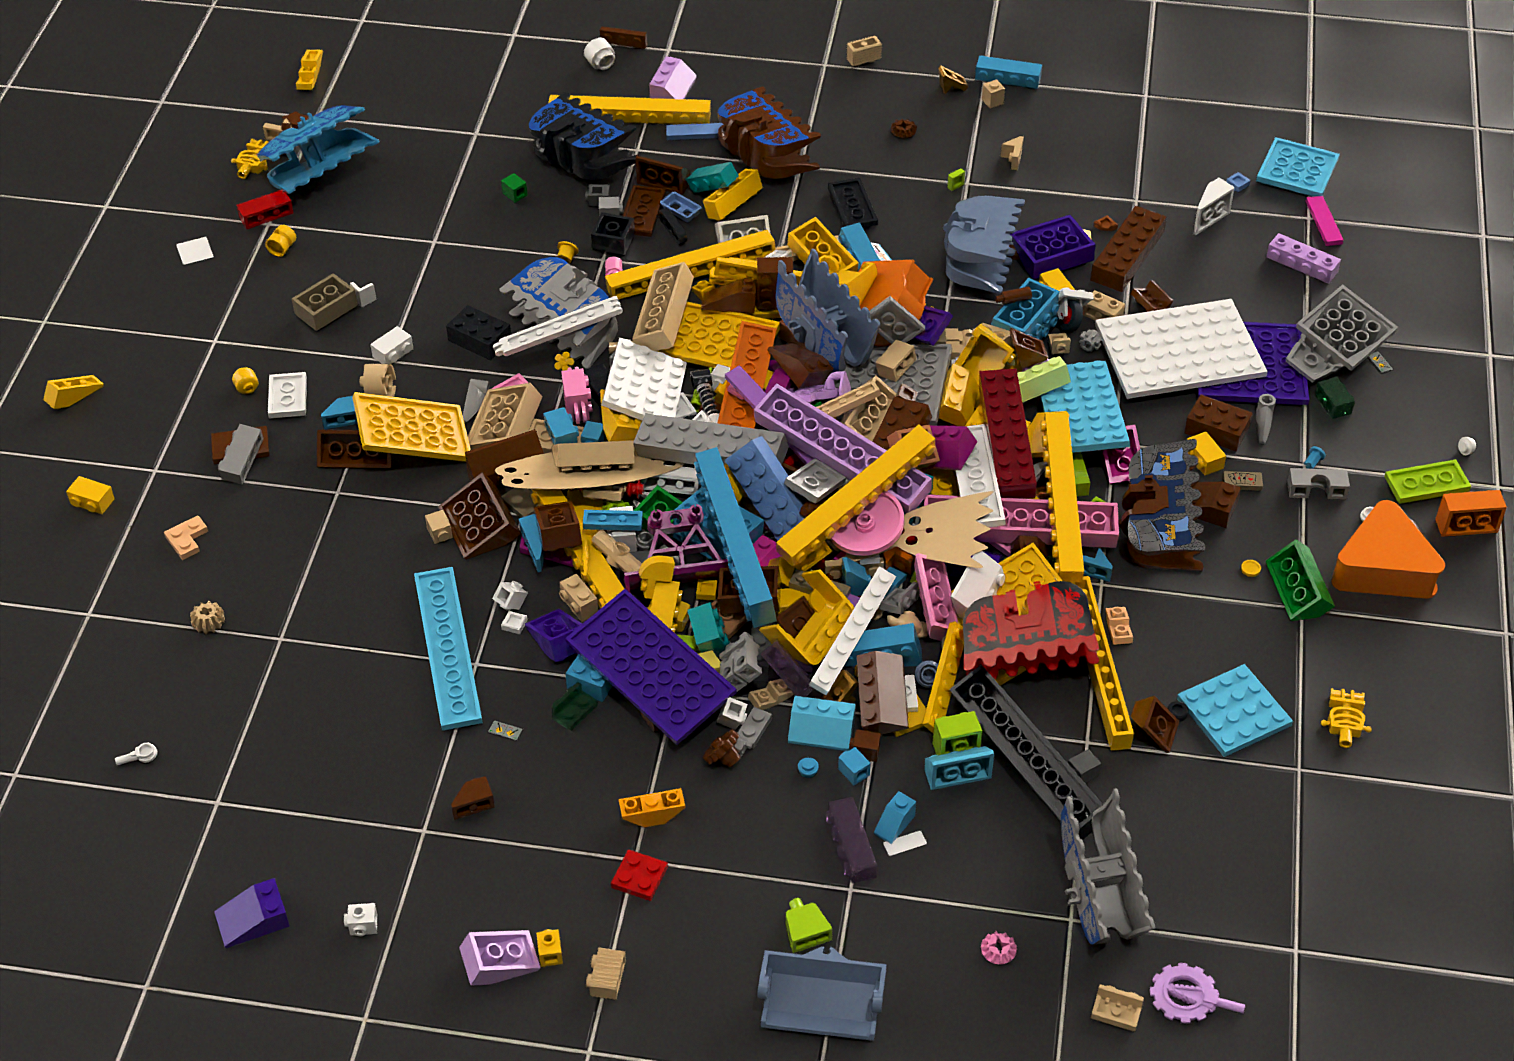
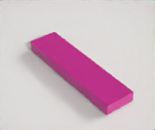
[1306,196,1343,246]

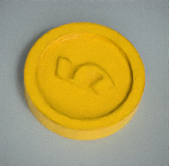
[1241,560,1261,577]

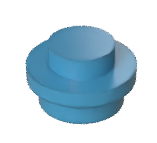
[798,758,819,778]

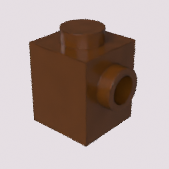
[849,730,881,762]

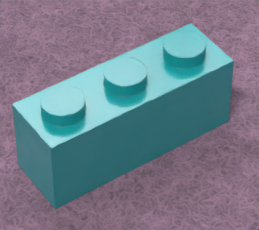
[686,162,739,193]

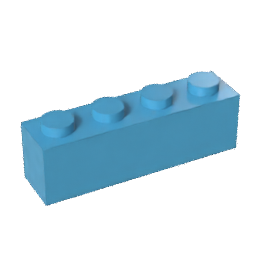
[975,55,1042,89]

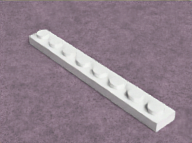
[809,566,896,695]

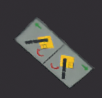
[1368,351,1393,373]
[487,720,523,741]

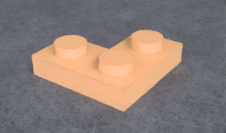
[164,515,208,560]

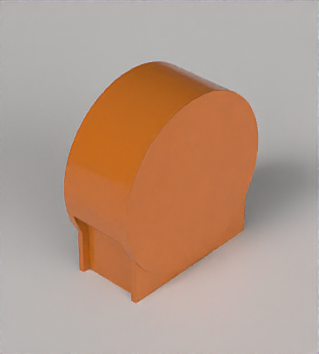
[858,260,933,346]

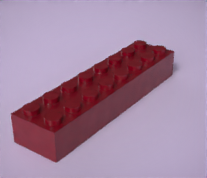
[979,368,1037,499]

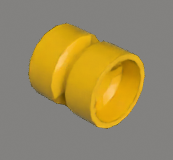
[265,225,297,257]

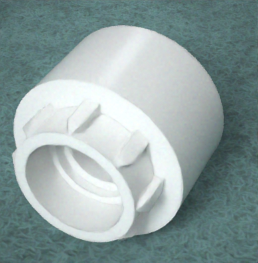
[584,38,615,70]

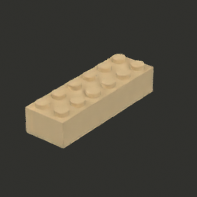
[632,262,694,351]

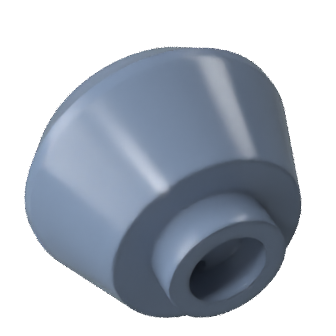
[915,660,938,688]

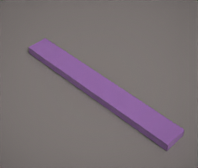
[725,365,814,465]

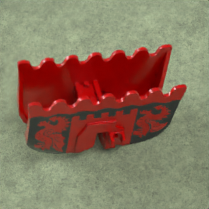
[963,581,1099,679]

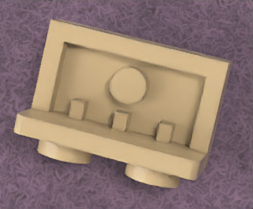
[1091,985,1144,1032]

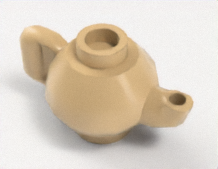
[887,611,928,638]

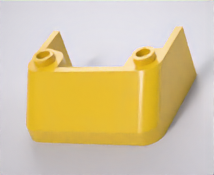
[759,569,854,665]

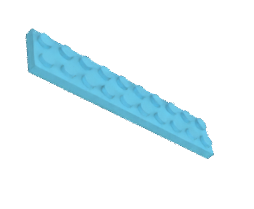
[414,567,483,731]

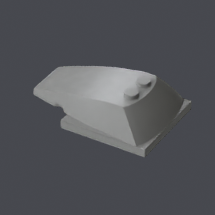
[1286,285,1398,383]

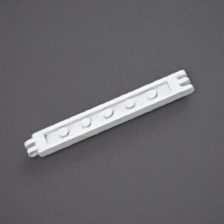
[493,296,623,356]

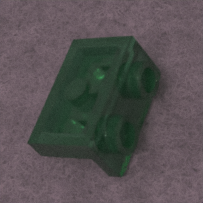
[551,682,598,731]

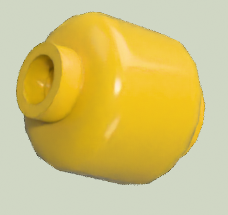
[232,368,259,394]

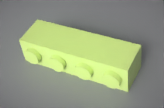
[1017,356,1071,403]

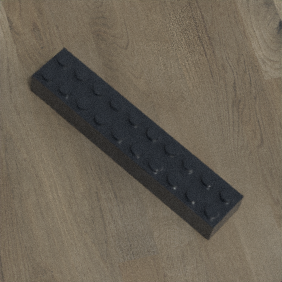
[949,664,1104,840]

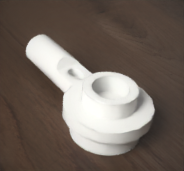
[115,743,158,766]

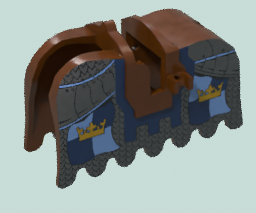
[1118,439,1205,571]

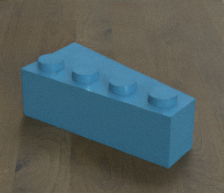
[844,623,922,666]

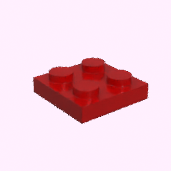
[611,849,668,901]

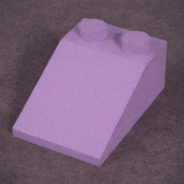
[459,930,541,985]

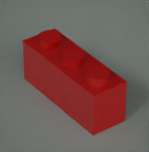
[236,190,294,230]

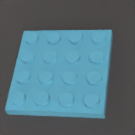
[1256,137,1340,197]
[1177,664,1293,757]

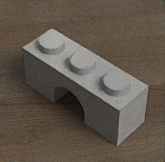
[1287,468,1350,499]

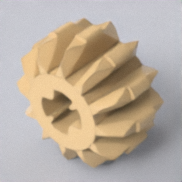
[190,601,225,634]

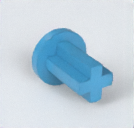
[1304,446,1326,469]

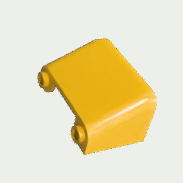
[796,255,877,306]
[955,324,1016,408]

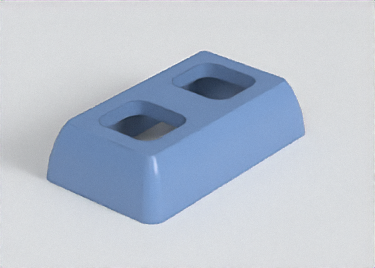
[660,192,701,223]

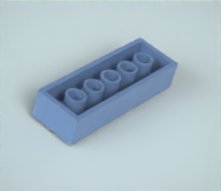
[725,436,806,541]

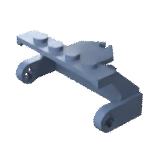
[758,946,887,1041]

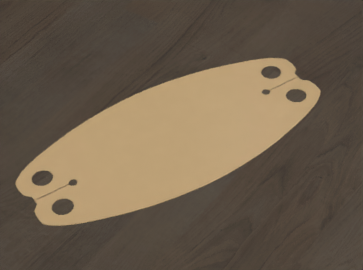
[495,447,684,489]

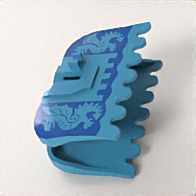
[257,105,380,194]

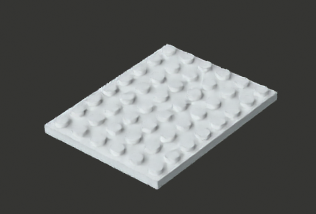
[1095,299,1267,399]

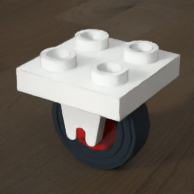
[1057,288,1093,332]

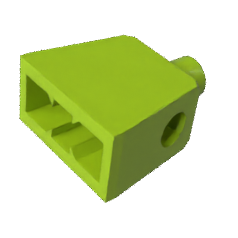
[785,898,832,953]

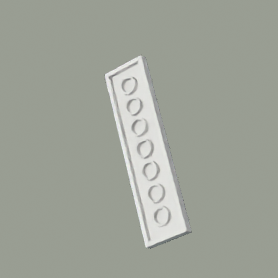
[955,424,1006,527]

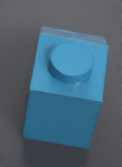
[321,396,358,429]
[841,557,871,596]
[874,791,916,844]

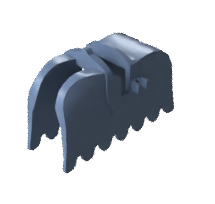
[943,196,1025,294]

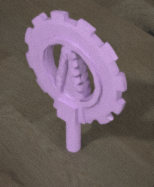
[1150,963,1245,1023]

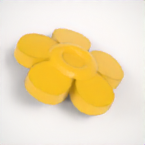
[554,352,574,371]

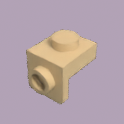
[1048,333,1071,354]

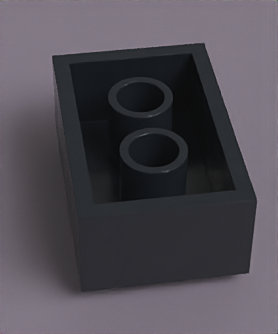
[446,305,511,361]

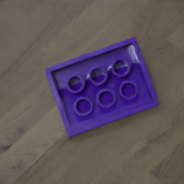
[1010,215,1096,279]

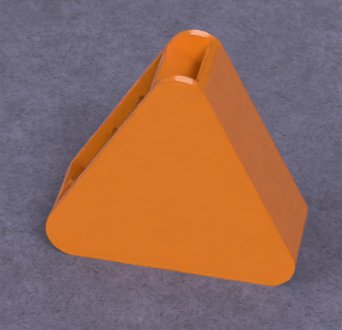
[1331,500,1445,599]

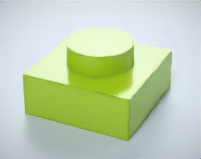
[947,168,965,191]

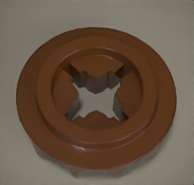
[891,119,917,138]

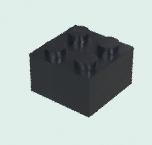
[591,212,635,256]

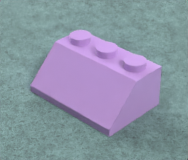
[649,56,696,99]

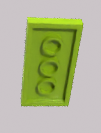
[1384,459,1471,504]

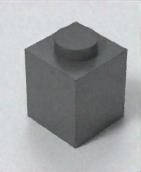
[1068,749,1101,783]

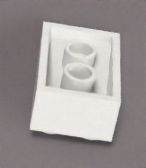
[1193,178,1234,236]

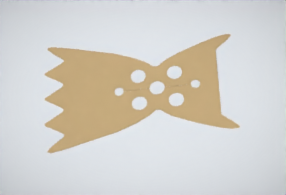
[831,491,993,568]

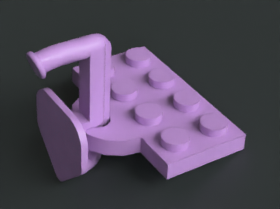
[788,371,851,421]

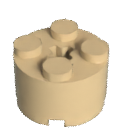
[360,364,396,397]

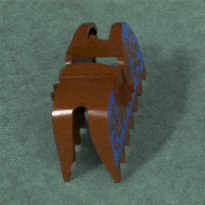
[718,86,821,179]

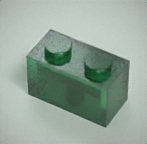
[1315,377,1355,419]

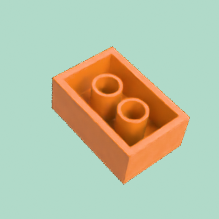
[1435,490,1507,537]

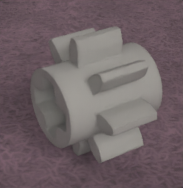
[1079,329,1102,352]

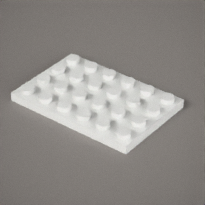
[601,338,687,420]

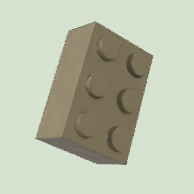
[292,273,358,331]

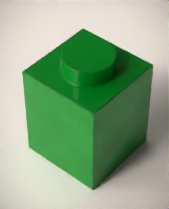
[501,173,528,203]

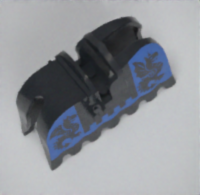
[529,92,639,180]

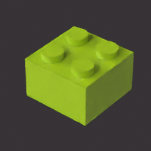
[933,711,982,755]

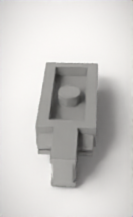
[734,707,772,757]

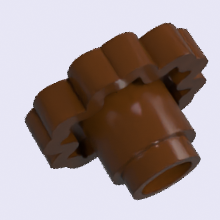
[702,729,741,768]

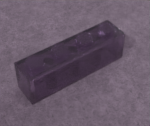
[825,797,877,883]

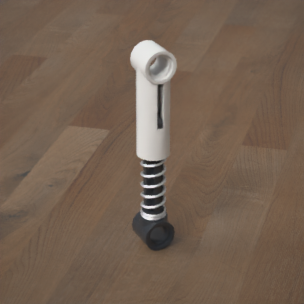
[690,368,719,423]

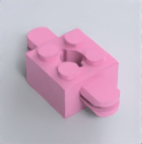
[561,367,592,424]

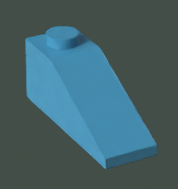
[519,514,545,572]

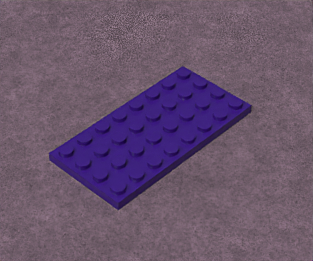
[565,589,737,745]

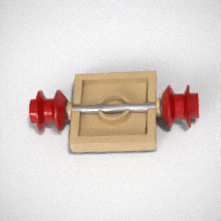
[571,480,644,502]

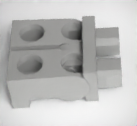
[719,632,762,692]

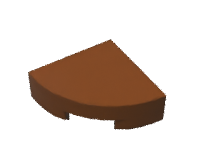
[1094,215,1118,231]

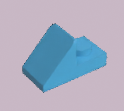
[1083,548,1113,582]

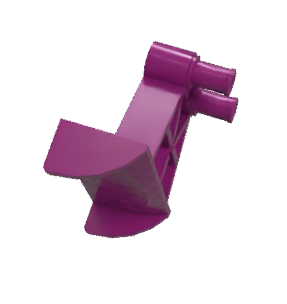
[624,504,729,592]

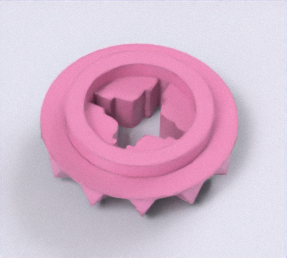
[981,931,1017,964]

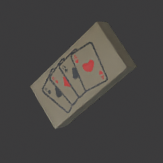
[1223,471,1263,491]

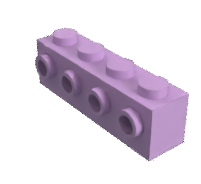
[1267,233,1341,284]

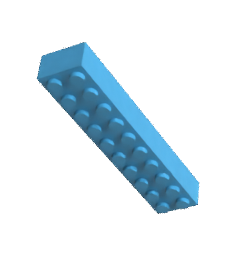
[693,447,777,628]

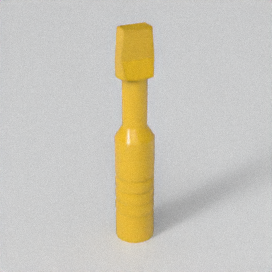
[582,539,589,579]

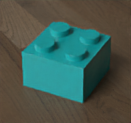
[687,602,730,657]

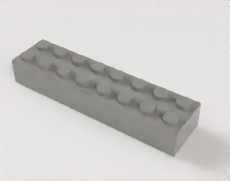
[633,413,789,465]

